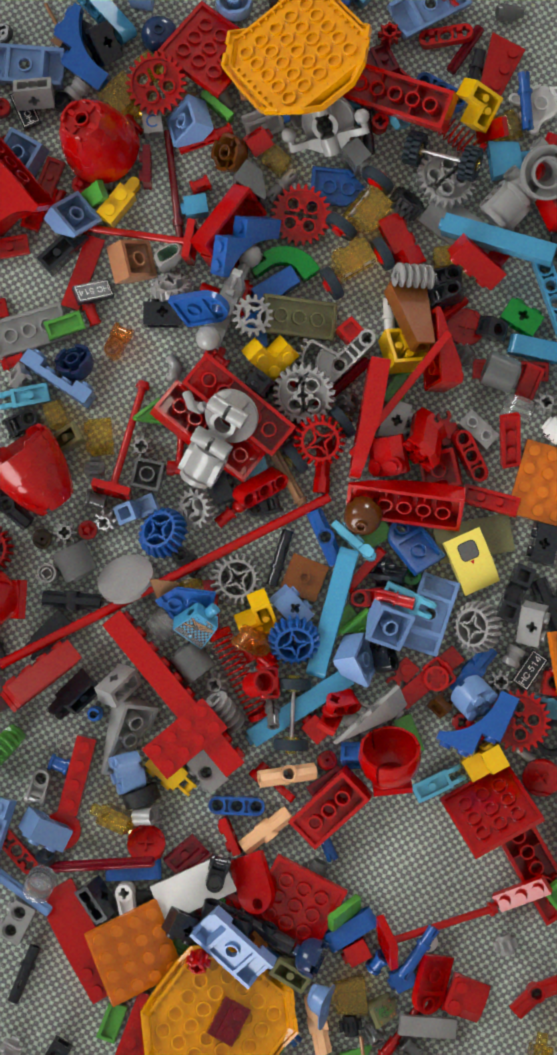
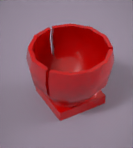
[0,571,27,625]
[358,726,422,797]

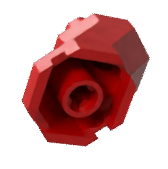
[403,407,448,472]

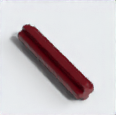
[446,25,484,75]

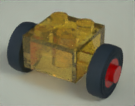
[325,166,394,241]
[319,237,395,300]

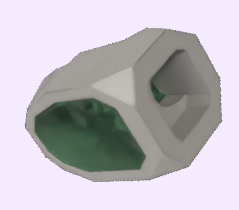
[153,243,183,274]

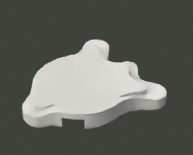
[508,84,557,135]

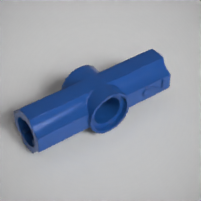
[306,507,340,567]
[449,648,498,691]

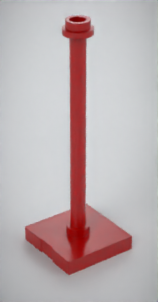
[83,218,200,266]
[91,380,150,501]
[376,902,498,971]

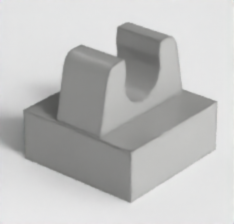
[8,361,32,389]

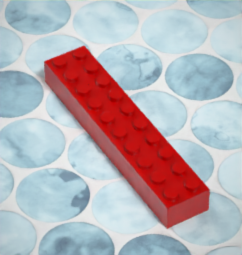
[102,610,245,777]

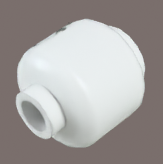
[542,416,557,444]

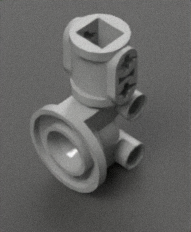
[479,137,557,231]
[178,389,259,489]

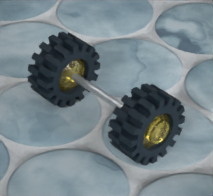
[402,130,484,182]

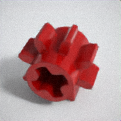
[378,21,401,47]
[255,652,279,672]
[185,949,211,974]

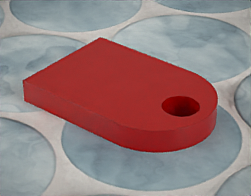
[230,850,275,914]
[412,954,454,1015]

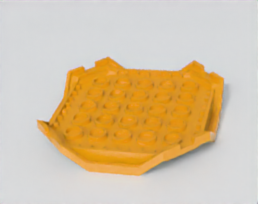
[221,0,372,115]
[140,945,299,1055]

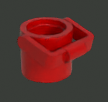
[421,656,457,692]
[242,667,280,699]

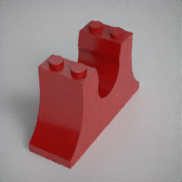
[0,137,56,237]

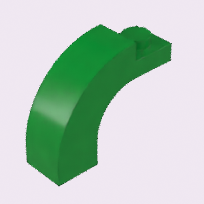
[251,246,320,283]

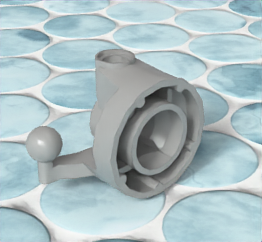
[281,96,370,157]

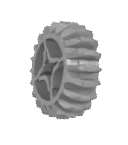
[209,553,261,605]
[452,601,503,653]

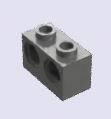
[341,137,372,177]

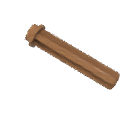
[270,450,307,507]

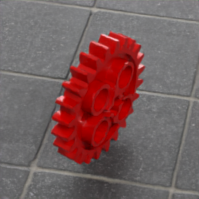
[125,51,188,116]
[271,183,332,246]
[491,689,552,753]

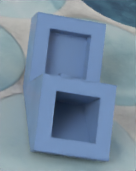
[113,493,160,526]

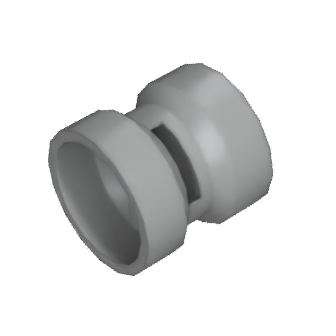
[63,76,90,101]
[37,564,59,583]
[501,644,526,669]

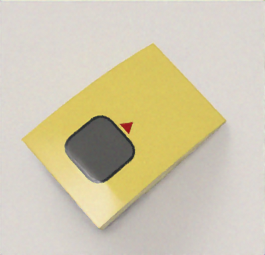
[442,527,500,596]

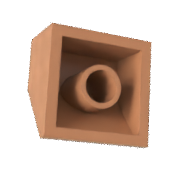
[106,240,157,284]

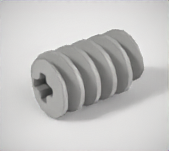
[391,262,435,290]
[206,691,245,733]

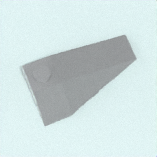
[333,685,407,744]
[101,696,159,775]

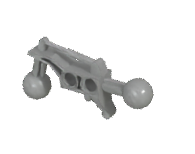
[195,244,262,351]

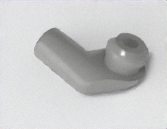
[165,354,182,383]
[182,390,207,414]

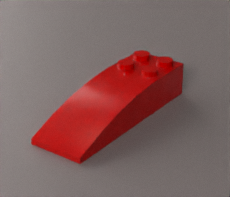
[343,64,459,134]
[182,352,297,457]
[149,380,266,482]
[346,480,466,532]
[500,826,557,926]
[39,877,108,1004]

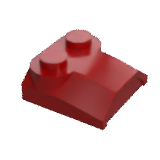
[368,433,410,477]
[419,447,462,486]
[440,971,491,1023]

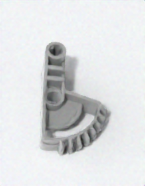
[295,329,376,392]

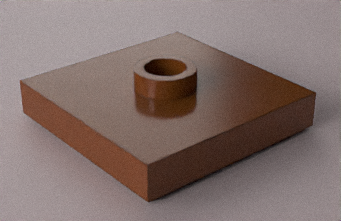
[280,553,329,603]

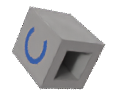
[141,109,164,139]

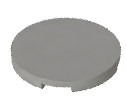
[97,555,155,604]

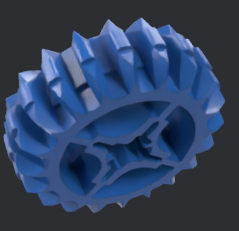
[138,507,189,559]
[268,615,320,665]

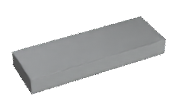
[397,1014,458,1039]

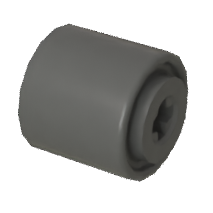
[479,351,522,393]
[53,540,98,583]
[170,641,215,685]

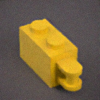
[96,177,141,228]
[145,759,198,797]

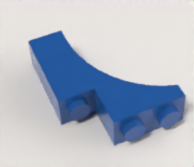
[53,2,112,94]
[210,216,281,277]
[242,265,301,348]
[436,691,520,758]

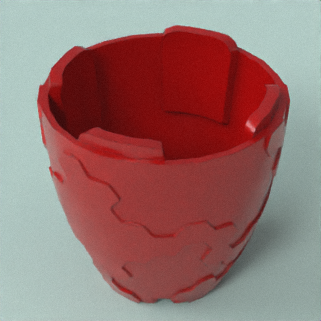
[59,99,140,184]
[0,423,74,516]

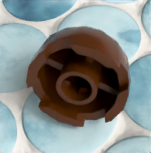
[211,133,248,172]
[344,496,383,536]

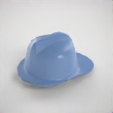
[307,984,335,1030]

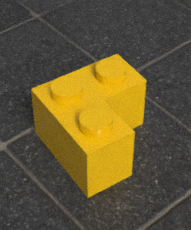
[456,77,503,133]
[378,328,427,374]
[241,335,300,381]
[233,588,277,643]
[460,741,510,782]

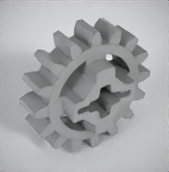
[150,272,192,301]
[231,294,274,337]
[176,488,215,530]

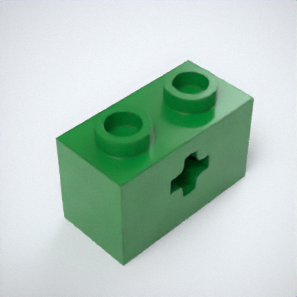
[499,297,545,337]

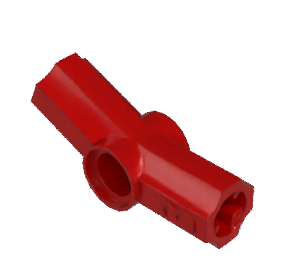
[509,974,557,1019]

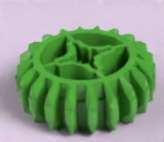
[0,724,26,766]

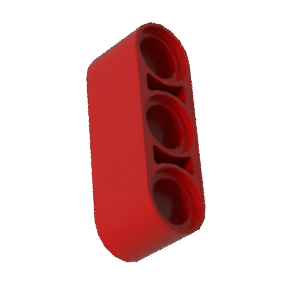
[451,429,489,482]
[232,467,288,508]

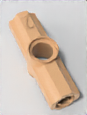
[257,763,318,788]
[238,806,293,855]
[304,993,332,1055]

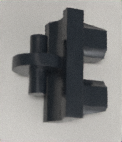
[369,557,409,587]

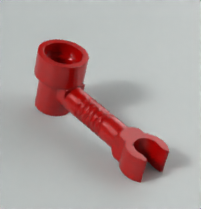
[166,437,185,476]
[248,761,296,803]

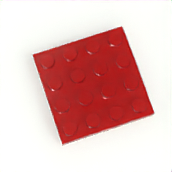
[157,1,241,99]
[439,766,545,859]
[252,853,348,949]

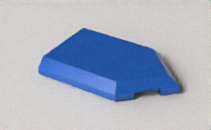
[309,166,367,207]
[155,587,216,620]

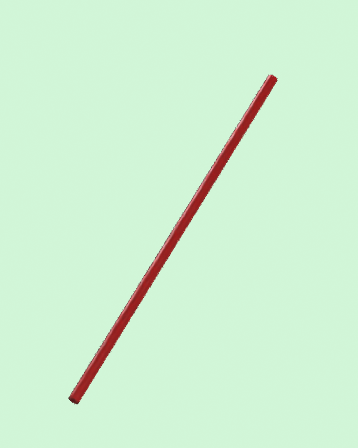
[0,493,331,669]

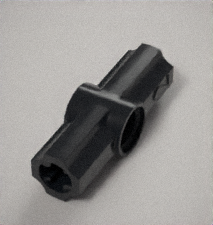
[0,489,35,531]
[531,577,557,632]
[42,590,102,611]
[244,911,296,956]

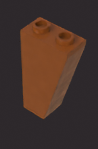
[384,281,435,352]

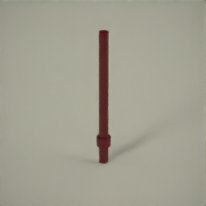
[164,130,184,237]

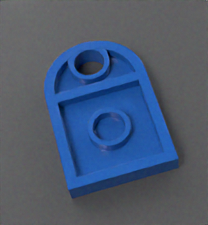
[168,290,230,327]
[387,523,446,576]

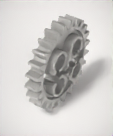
[415,150,477,209]
[273,362,336,425]

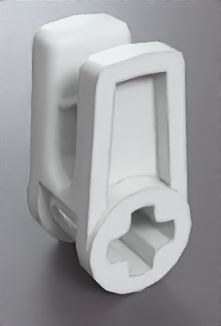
[115,881,136,915]

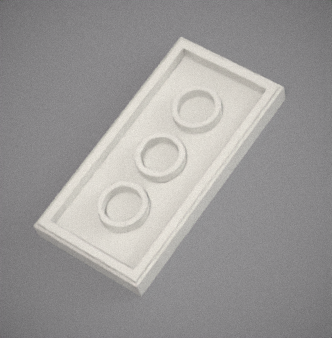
[150,854,237,920]

